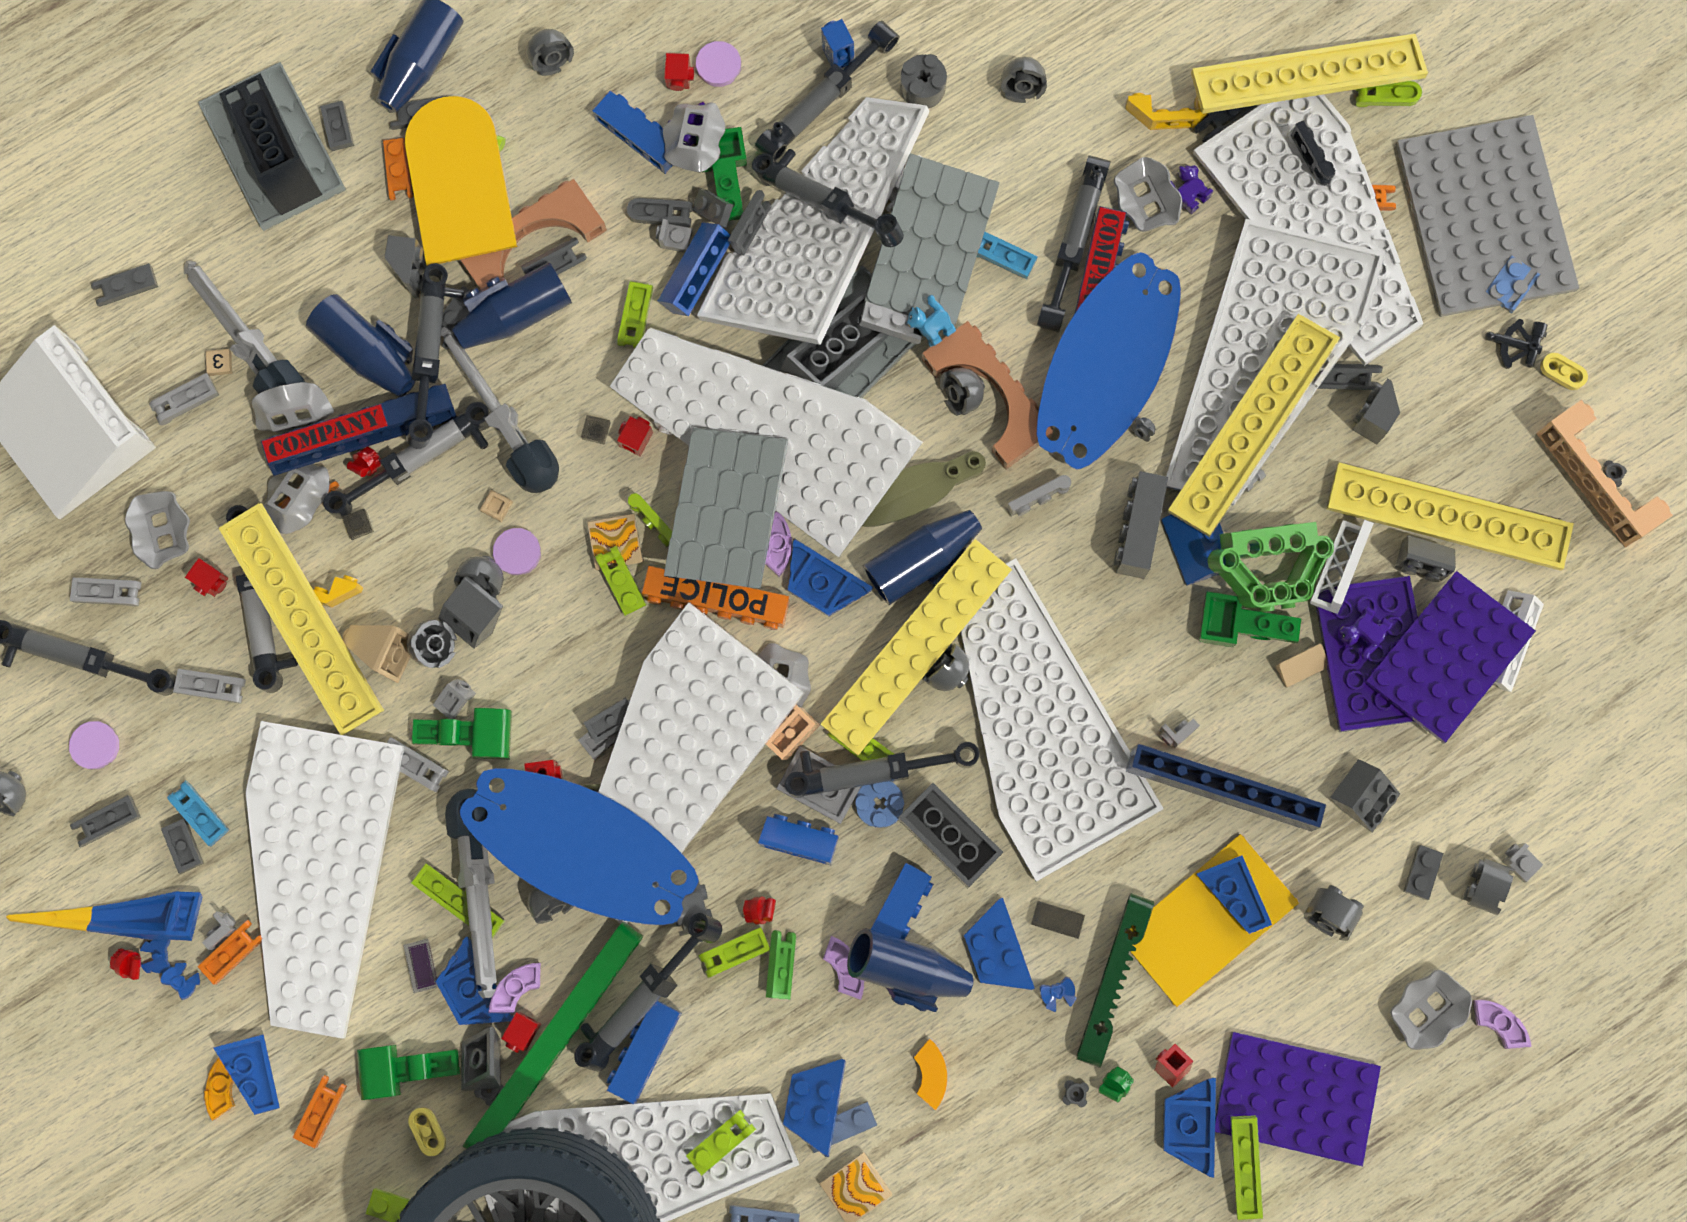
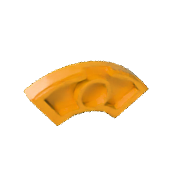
[913,1038,947,1110]
[204,1058,236,1121]

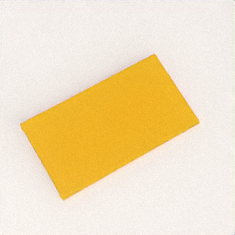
[1125,834,1299,1007]

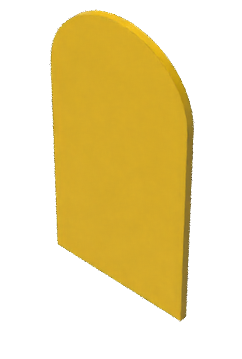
[405,96,517,266]

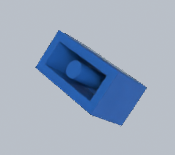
[821,19,854,68]

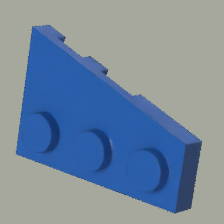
[1197,855,1272,934]
[213,1034,280,1115]

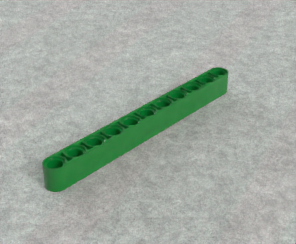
[462,921,644,1149]

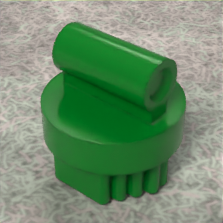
[1098,1066,1134,1103]

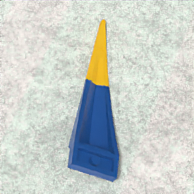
[6,891,203,942]

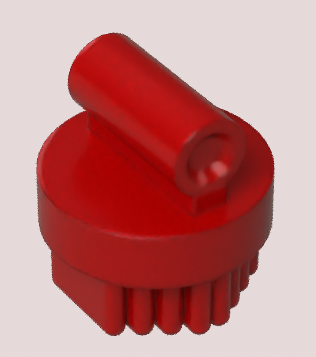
[347,447,381,477]
[743,896,776,925]
[110,948,141,980]

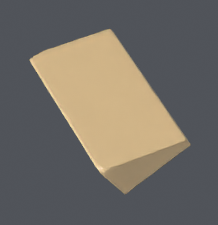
[1275,643,1327,688]

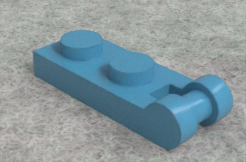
[977,232,1038,279]
[167,780,230,847]

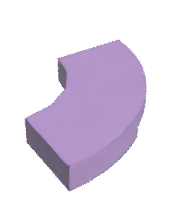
[765,511,792,577]
[823,936,864,1000]
[489,963,541,1013]
[1473,1000,1532,1049]

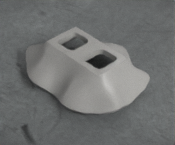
[663,102,725,172]
[1114,157,1182,232]
[252,382,334,433]
[263,464,329,534]
[125,491,190,569]
[757,643,811,708]
[1390,970,1472,1050]

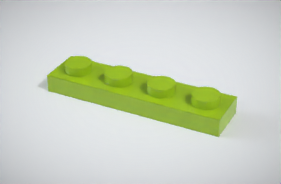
[411,863,505,939]
[1230,1115,1263,1220]

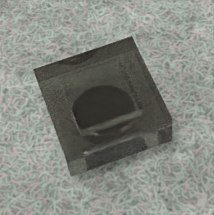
[581,415,611,445]
[342,509,374,540]

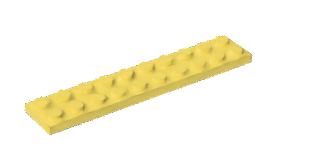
[1191,34,1428,114]
[1168,314,1340,537]
[1326,463,1574,571]
[219,503,384,735]
[820,539,1012,756]

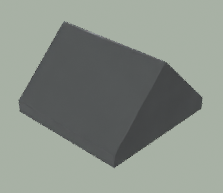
[461,1027,501,1091]

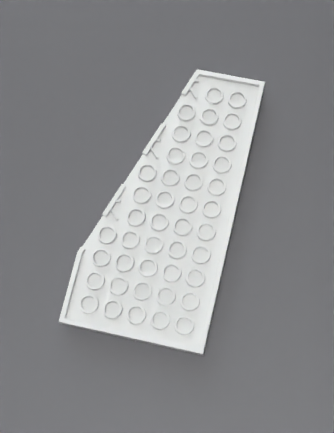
[1193,94,1423,366]
[697,97,929,345]
[1166,219,1386,506]
[610,328,923,557]
[961,558,1163,882]
[598,603,804,924]
[246,721,404,1039]
[464,1093,800,1222]

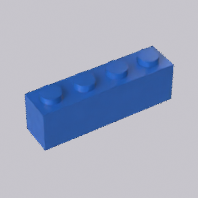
[592,91,673,174]
[657,222,730,316]
[871,863,934,940]
[606,1001,682,1104]

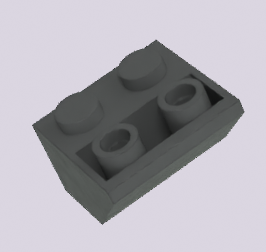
[385,235,427,299]
[1353,378,1400,445]
[1395,535,1456,582]
[438,576,503,649]
[1330,759,1400,833]

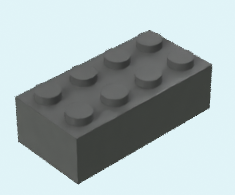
[1113,471,1168,579]
[898,783,1003,889]

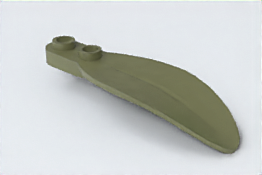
[862,451,986,527]

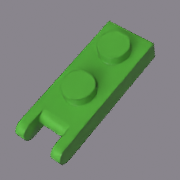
[766,930,796,1000]

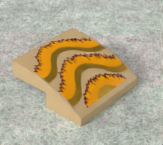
[587,513,643,571]
[820,1152,893,1222]

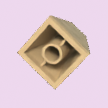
[343,625,410,683]

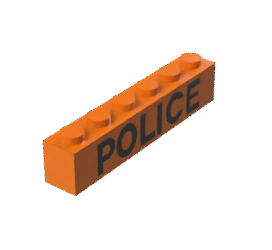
[642,566,790,630]

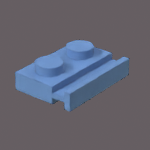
[1486,256,1540,314]

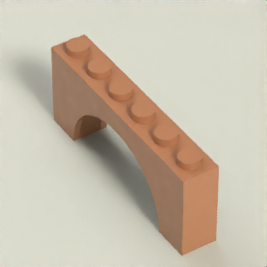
[460,179,607,290]
[922,321,1053,470]

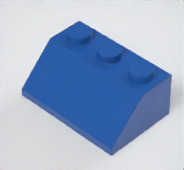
[1161,514,1226,586]
[758,814,839,866]

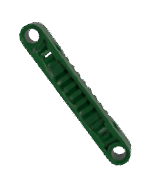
[1076,893,1154,1068]

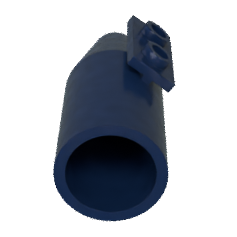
[370,0,464,112]
[452,262,572,349]
[306,294,416,397]
[863,510,982,605]
[847,928,974,1012]

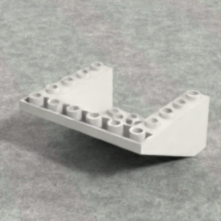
[0,325,156,519]

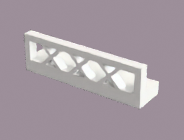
[1310,520,1374,614]
[1494,590,1544,692]

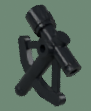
[1485,319,1548,369]

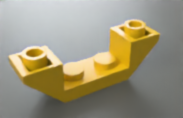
[1125,93,1209,130]
[313,575,363,608]

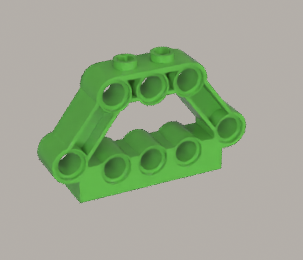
[1208,522,1334,612]

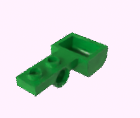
[696,127,747,221]
[1199,592,1302,647]
[412,708,512,760]
[357,1045,460,1100]

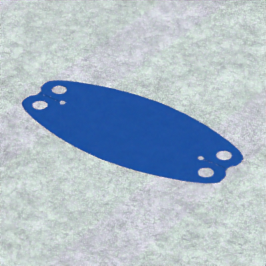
[1037,252,1181,470]
[460,768,699,925]

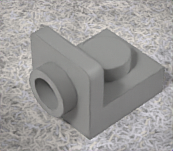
[656,219,692,253]
[433,679,476,719]
[1159,718,1200,748]
[1502,843,1543,883]
[202,912,237,951]

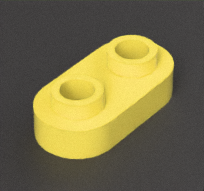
[1540,353,1588,390]
[408,1107,446,1156]

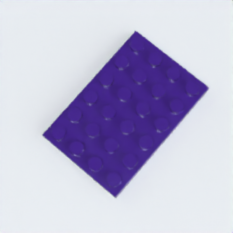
[1365,571,1536,744]
[1313,576,1418,732]
[1215,1032,1381,1167]

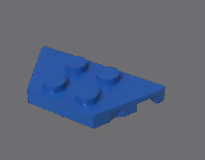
[788,539,873,617]
[964,898,1035,990]
[435,936,514,1025]
[783,1059,846,1157]
[1163,1078,1216,1178]

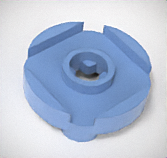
[855,781,904,828]

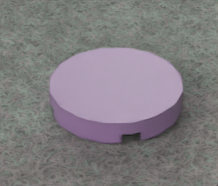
[696,41,741,87]
[493,528,541,575]
[69,721,119,770]

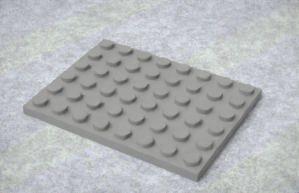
[1396,115,1579,317]

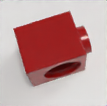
[501,1012,541,1053]

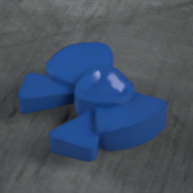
[140,940,171,973]
[160,963,200,1000]
[1040,977,1076,1012]

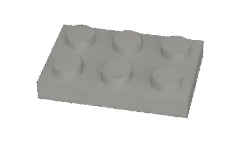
[776,746,861,824]

